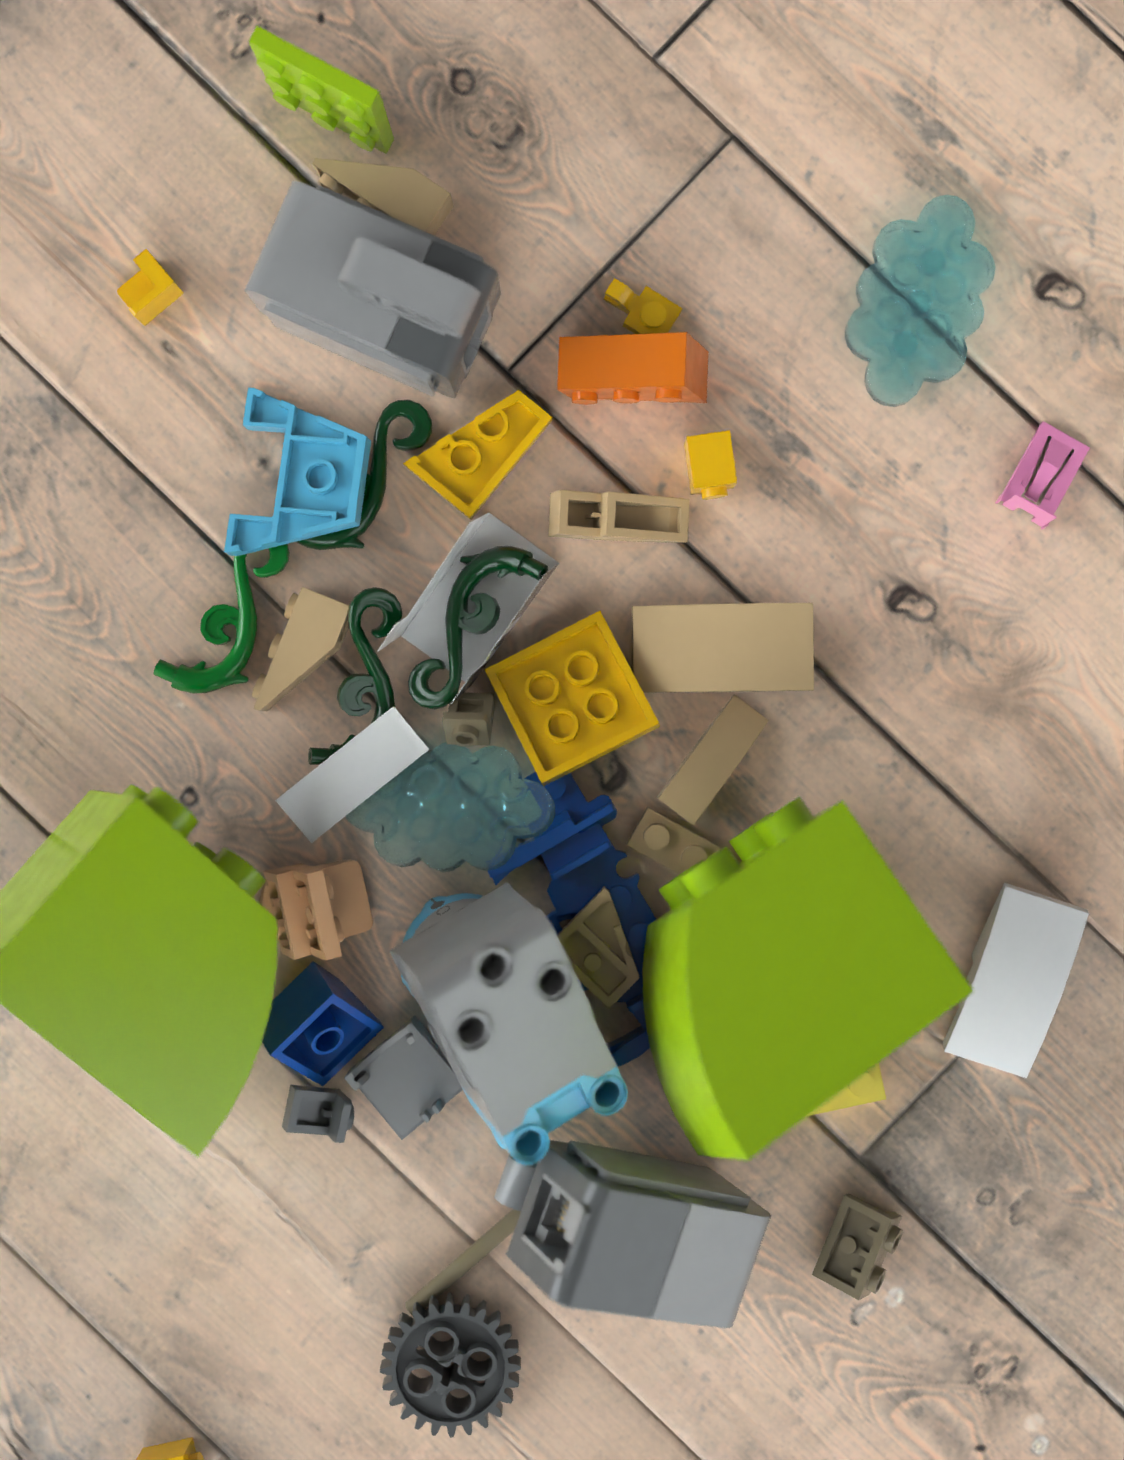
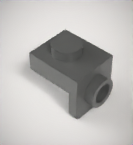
[282,1085,354,1143]

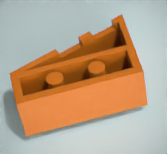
[557,332,709,405]

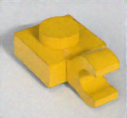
[603,278,683,334]

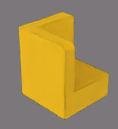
[117,249,184,326]

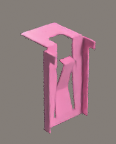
[996,421,1090,529]

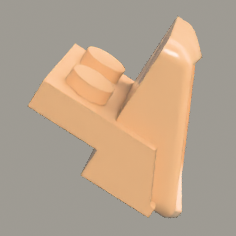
[259,859,373,961]

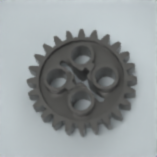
[380,1293,521,1438]

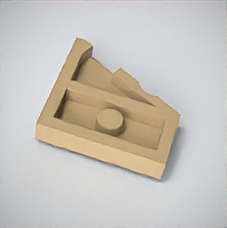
[557,886,640,1009]

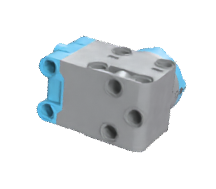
[390,883,628,1165]

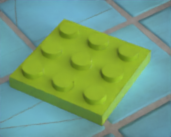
[248,26,394,154]

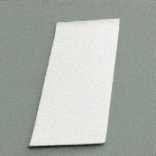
[275,706,429,844]

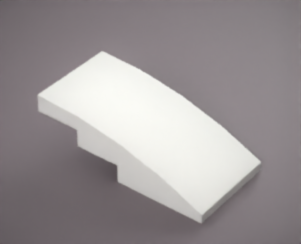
[943,882,1089,1078]

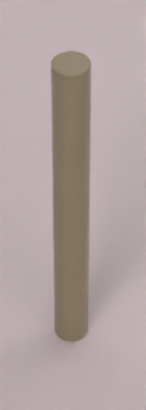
[405,1209,521,1316]

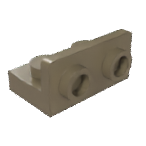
[812,1194,903,1300]

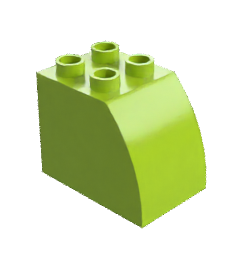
[0,784,277,1158]
[642,796,974,1160]

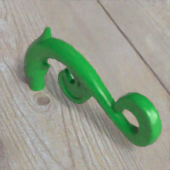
[153,544,290,694]

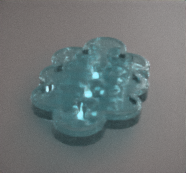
[844,195,995,407]
[346,742,556,872]

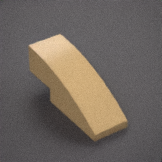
[548,490,690,543]
[657,694,769,825]

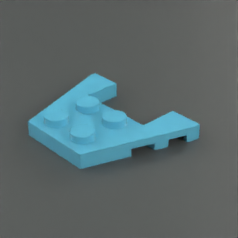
[224,388,371,556]

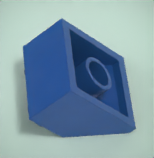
[262,961,384,1086]

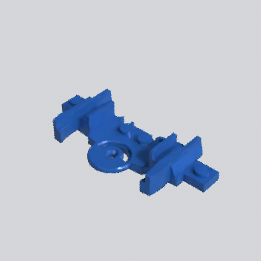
[487,771,656,1067]

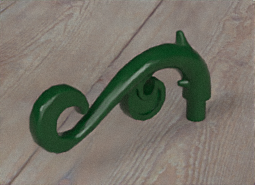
[296,400,432,550]
[408,546,548,710]
[308,587,403,765]

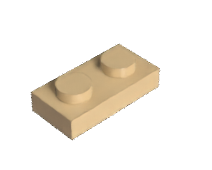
[627,807,722,875]

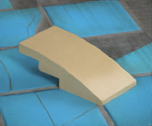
[632,603,814,693]

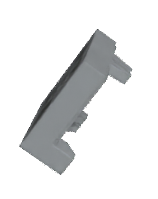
[344,1016,463,1140]

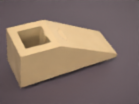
[312,158,454,235]
[252,587,349,711]

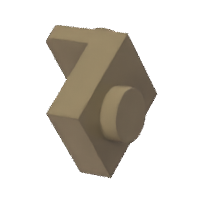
[442,692,495,747]

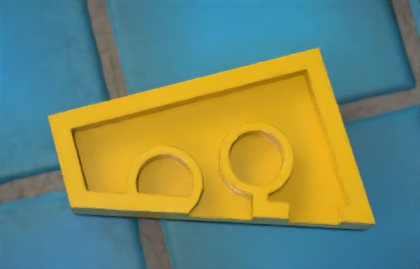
[403,390,553,520]

